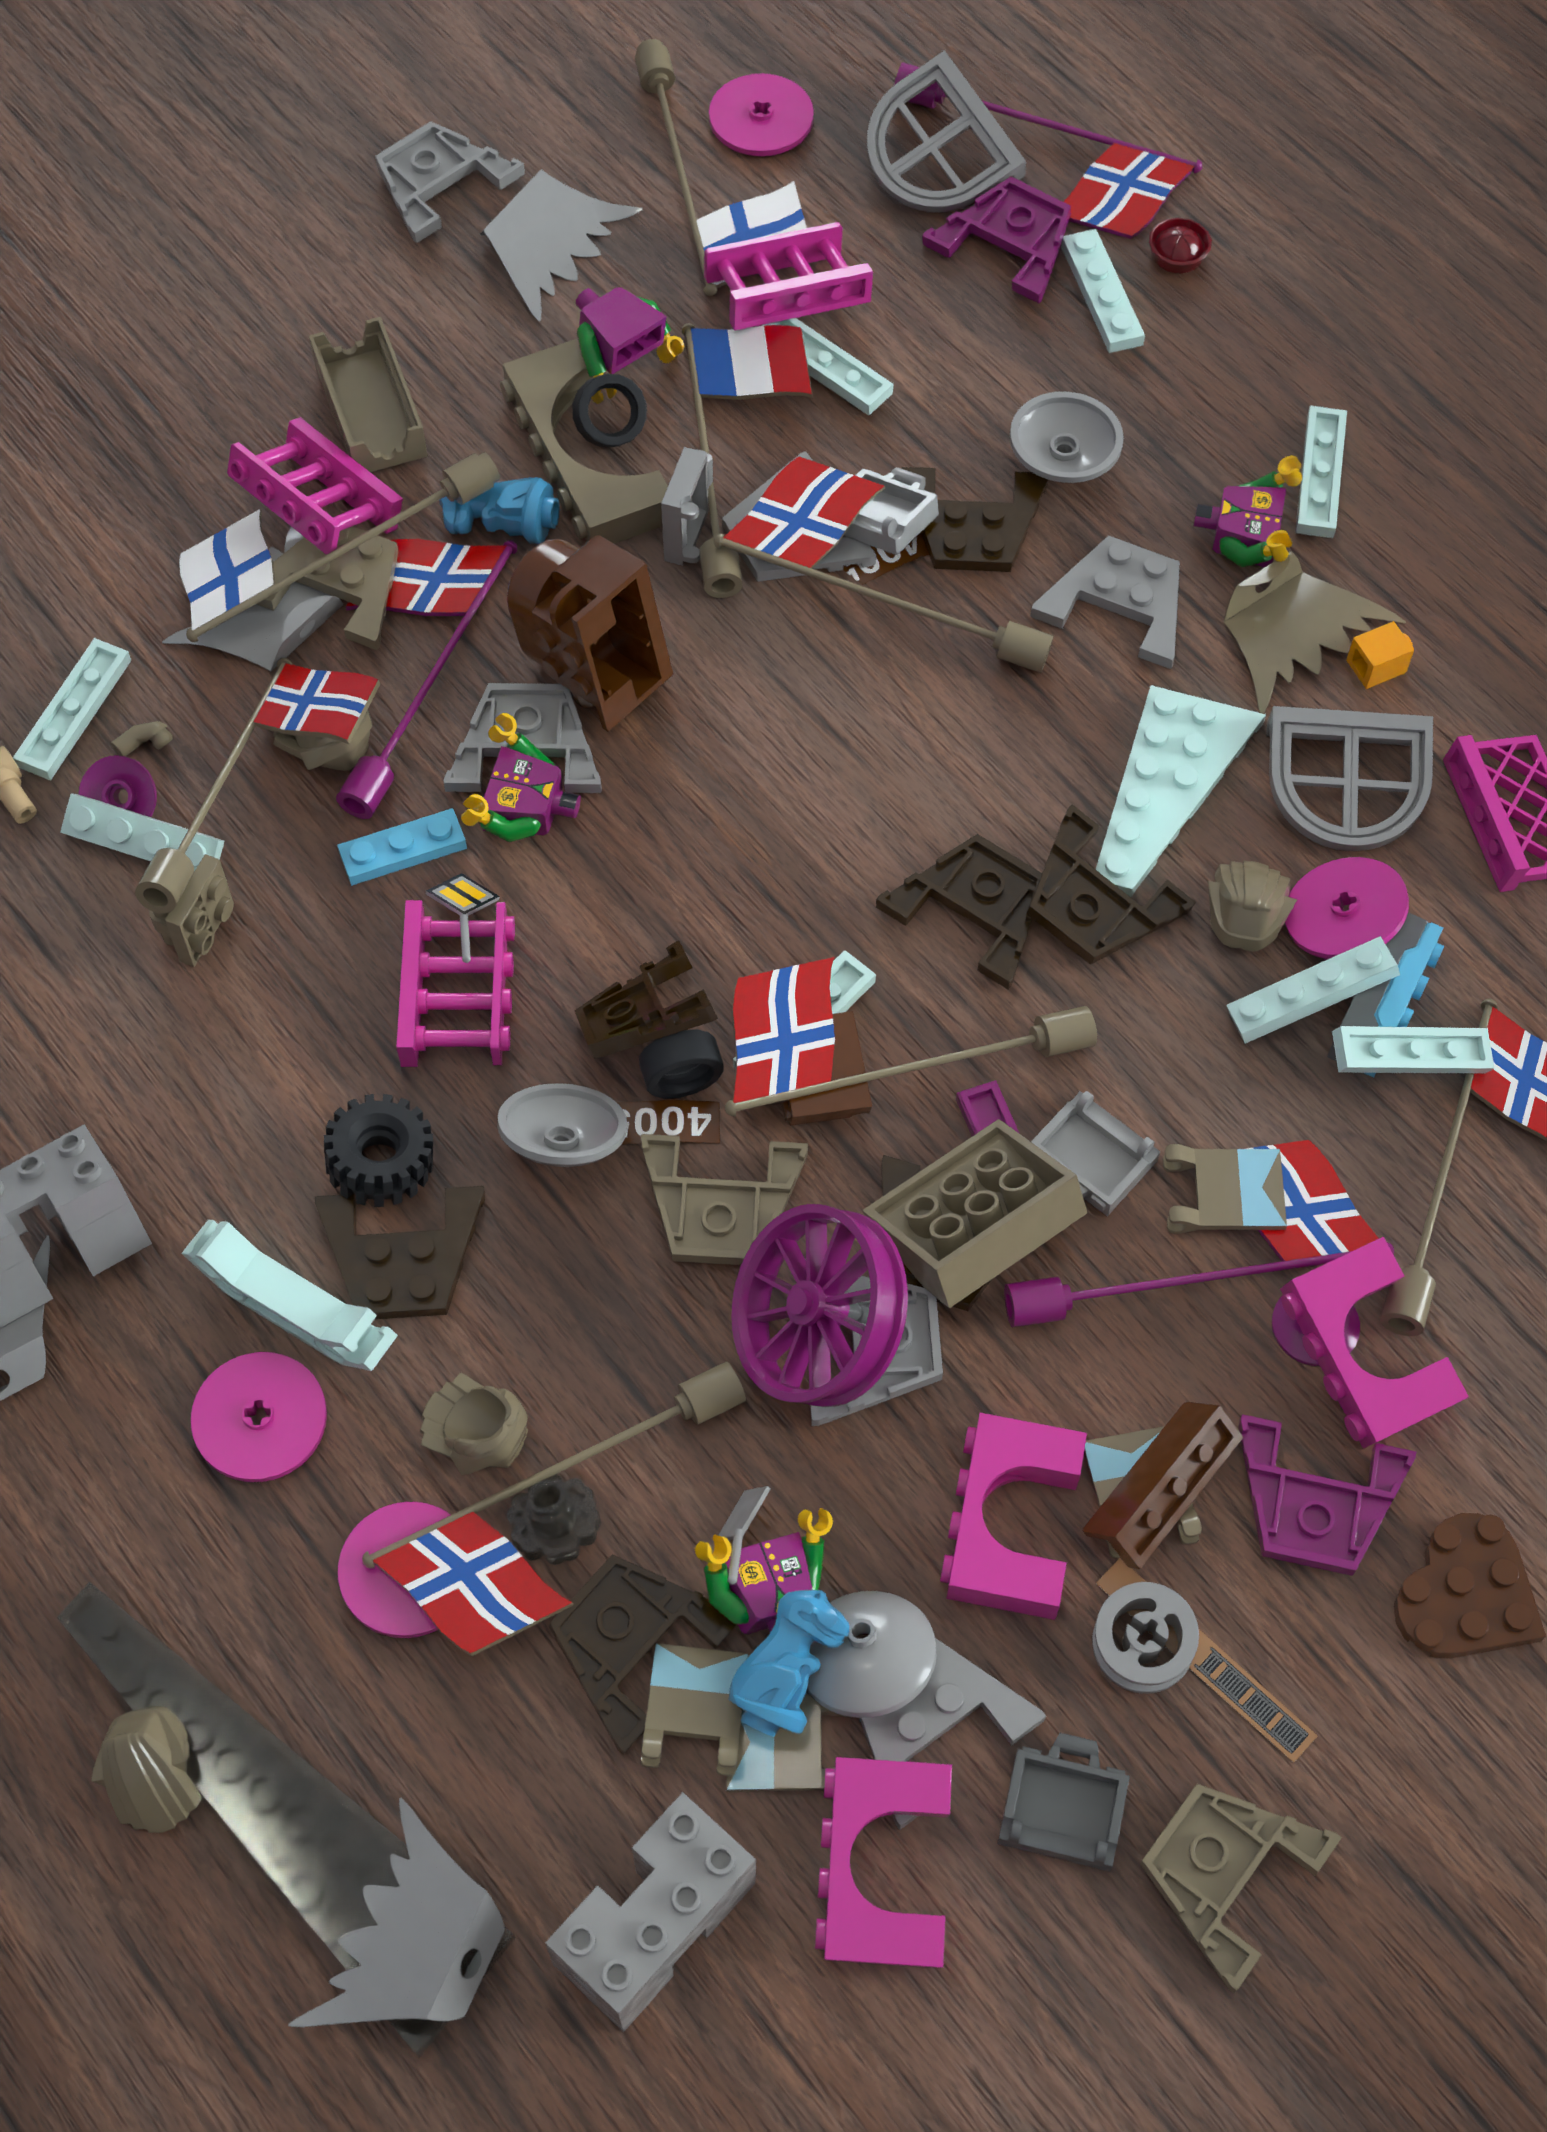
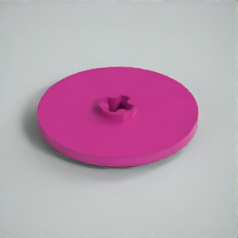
[709,74,814,156]
[1285,857,1409,959]
[191,1352,327,1482]
[338,1502,451,1638]

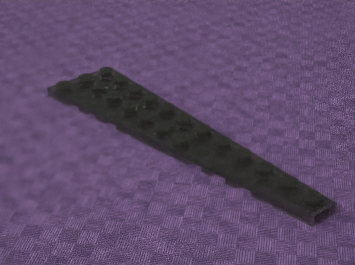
[57,1582,515,2058]

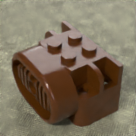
[507,535,674,732]

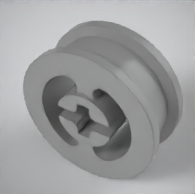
[1092,1582,1199,1694]

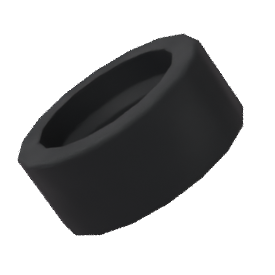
[572,374,647,447]
[639,1029,724,1099]

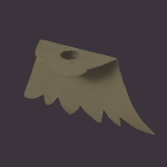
[1224,551,1406,714]

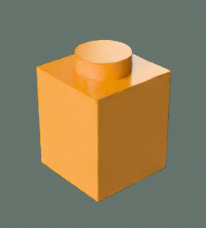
[1346,621,1414,689]

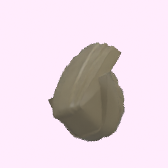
[273,710,373,771]
[1208,860,1297,951]
[420,1372,528,1475]
[91,1706,203,1833]

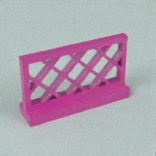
[1443,735,1547,892]

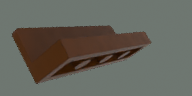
[1082,1402,1243,1569]

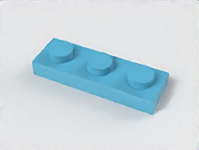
[337,808,467,886]

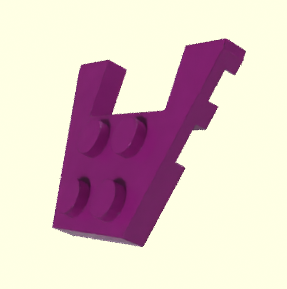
[922,176,1071,304]
[1238,1414,1416,1576]

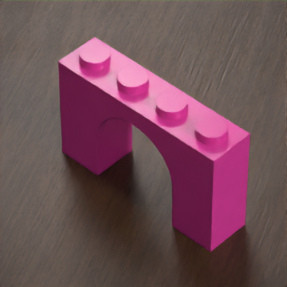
[1280,1237,1469,1449]
[940,1413,1087,1620]
[815,1757,952,1968]

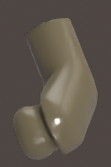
[110,721,173,756]

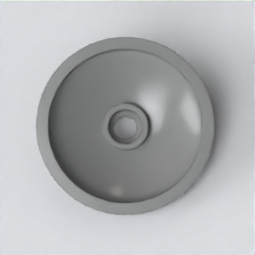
[1010,392,1124,483]
[497,1083,627,1167]
[807,1591,937,1718]

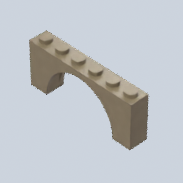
[500,338,668,544]

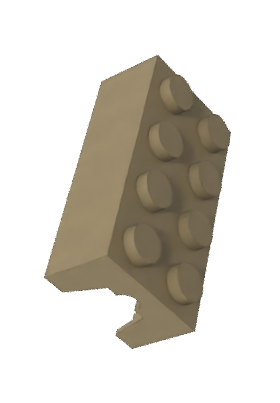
[309,317,428,472]

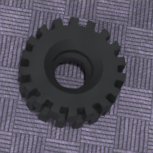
[324,1094,433,1207]

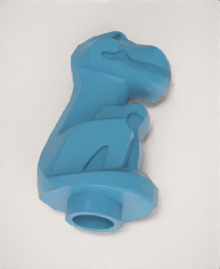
[439,477,560,544]
[728,1590,850,1737]

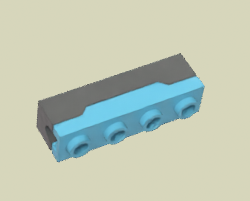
[1327,913,1444,1078]

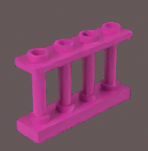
[704,222,873,331]
[227,417,403,555]
[396,900,515,1067]

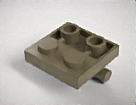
[149,854,234,967]

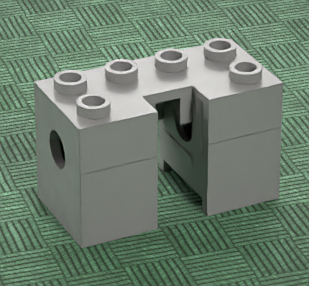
[0,1124,152,1328]
[545,1792,756,2032]

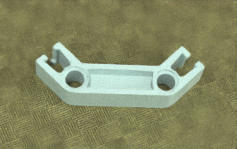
[181,1219,398,1371]

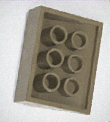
[862,1119,1087,1308]

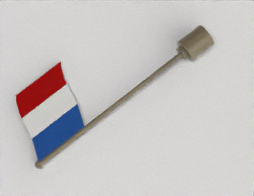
[682,323,813,598]

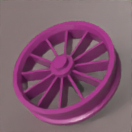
[731,1204,908,1407]

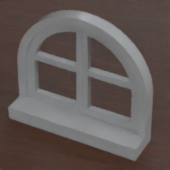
[867,50,1026,212]
[1266,706,1433,851]

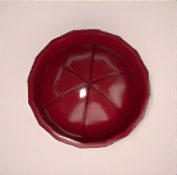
[1149,218,1212,274]

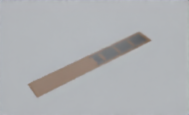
[1096,1558,1318,1763]

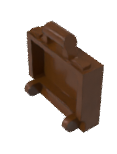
[782,1011,872,1126]

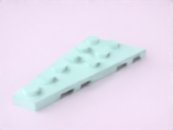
[1096,685,1266,897]

